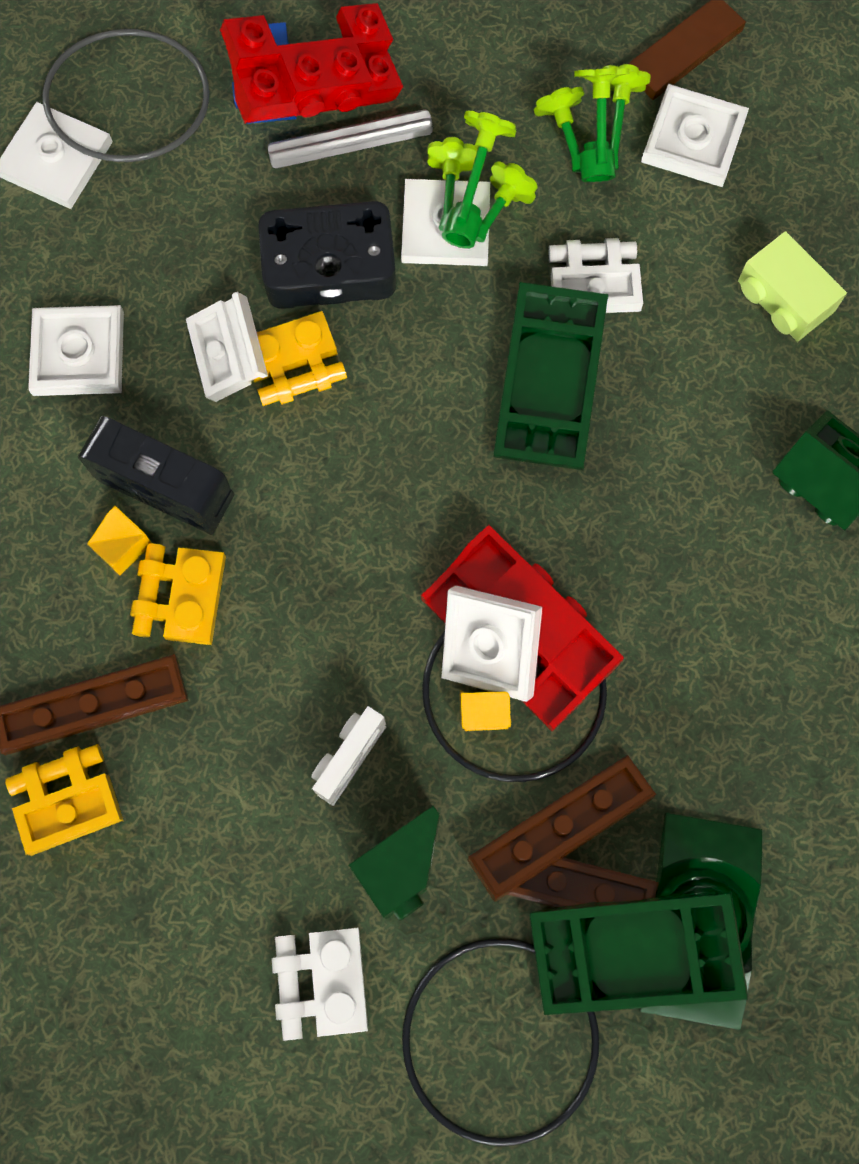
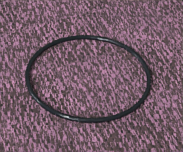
[422,631,607,782]
[402,938,599,1146]

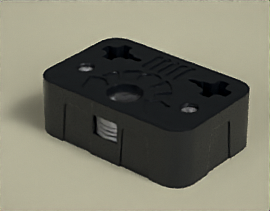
[258,201,396,309]
[78,416,235,535]

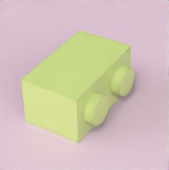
[738,231,847,342]

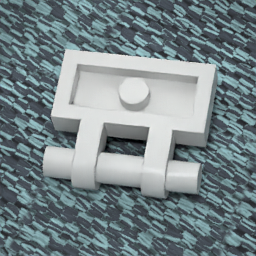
[549,238,643,313]
[272,928,368,1041]

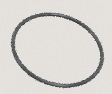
[42,29,210,162]

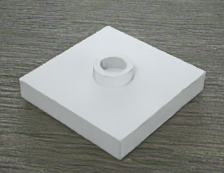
[641,84,749,187]
[0,102,113,209]
[401,179,491,266]
[29,305,124,396]
[441,586,542,702]

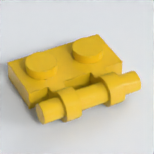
[254,311,347,406]
[130,543,226,645]
[5,744,124,856]

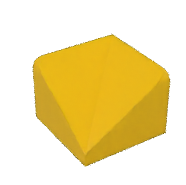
[87,506,152,576]
[460,690,511,731]

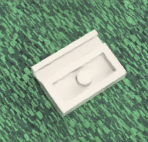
[186,292,268,402]
[311,706,386,806]

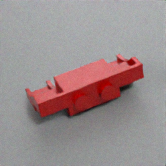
[220,3,403,123]
[421,525,624,732]

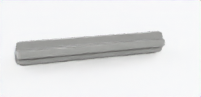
[268,109,433,168]

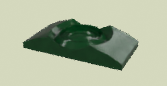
[493,282,608,470]
[639,813,762,1030]
[530,892,749,1015]

